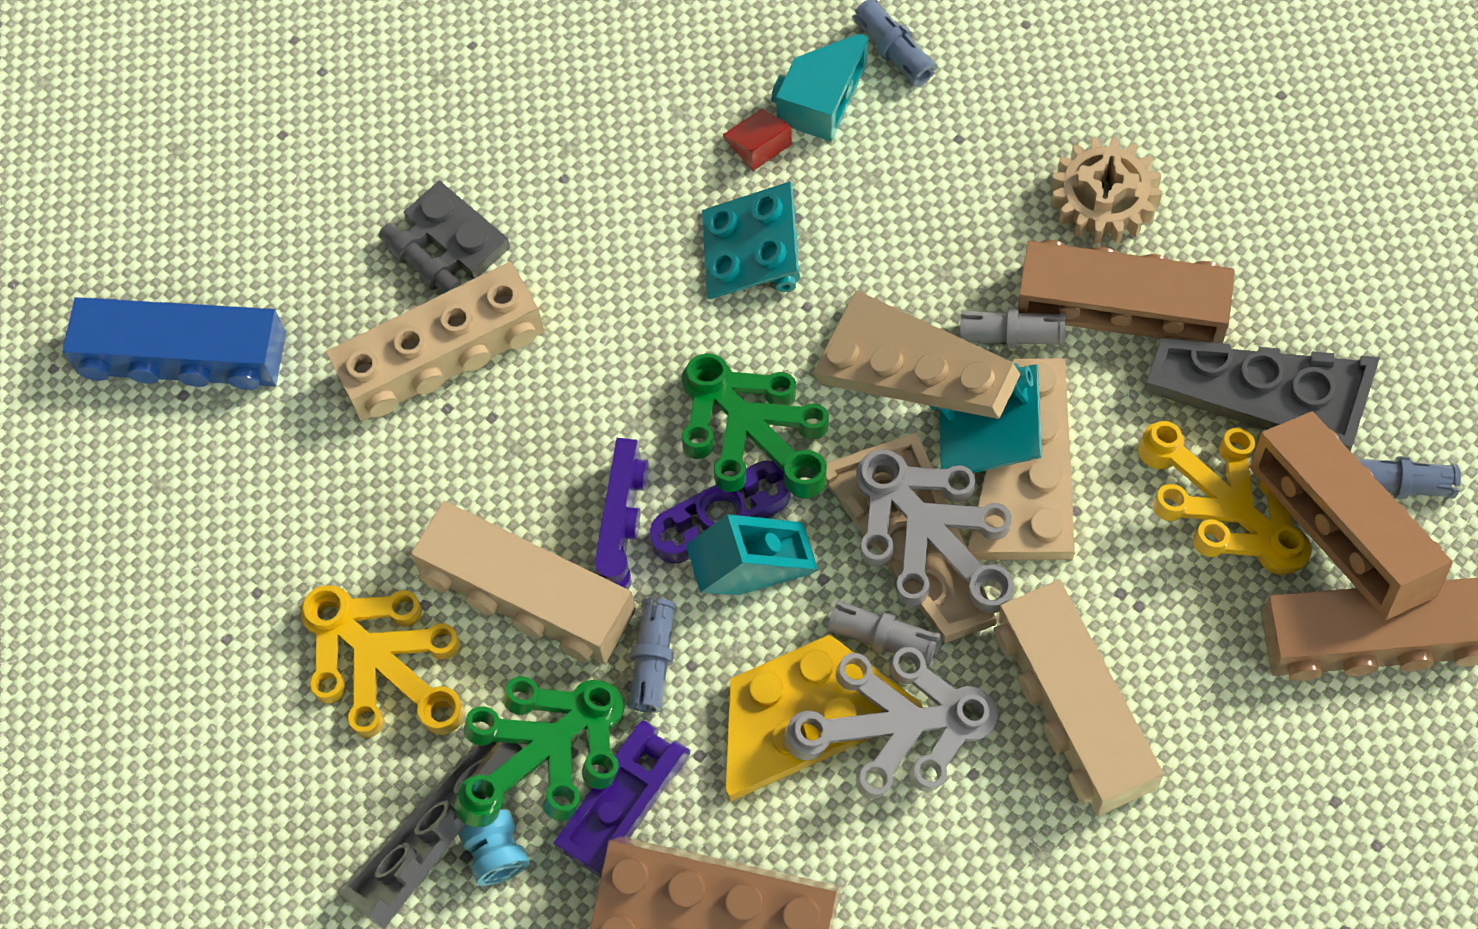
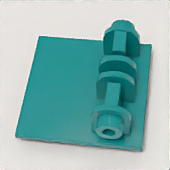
[702,181,800,300]
[930,363,1042,473]

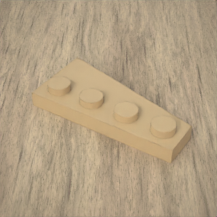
[813,290,1020,419]
[968,358,1075,560]
[826,432,997,643]

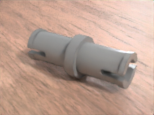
[960,307,1066,349]
[827,600,942,667]

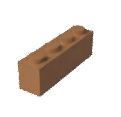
[1018,240,1235,343]
[1249,411,1453,621]
[1261,577,1478,681]

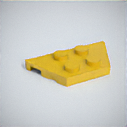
[726,634,923,802]

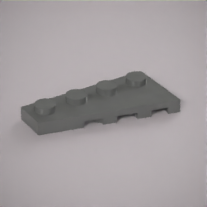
[1144,338,1380,451]
[337,742,523,929]

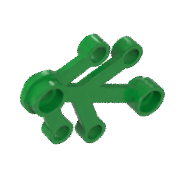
[682,353,829,499]
[454,676,625,827]

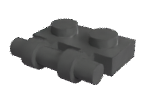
[379,180,511,294]

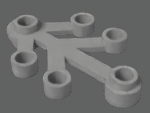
[856,449,1014,613]
[783,647,997,799]

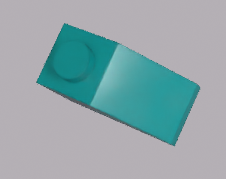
[771,34,868,142]
[686,514,818,595]

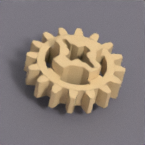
[1050,137,1162,243]

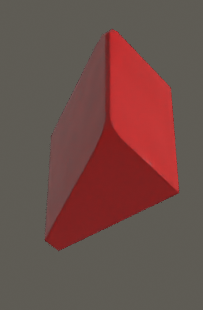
[723,108,792,171]

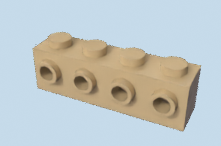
[326,261,545,422]
[411,500,636,665]
[994,579,1164,817]

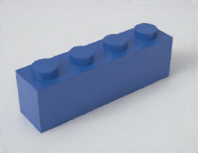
[62,297,286,390]

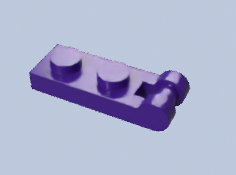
[595,437,649,590]
[553,720,690,878]

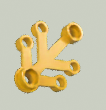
[1137,421,1312,575]
[301,585,464,738]

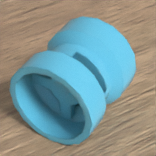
[458,809,530,886]

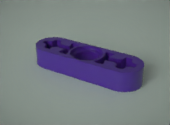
[650,460,792,564]

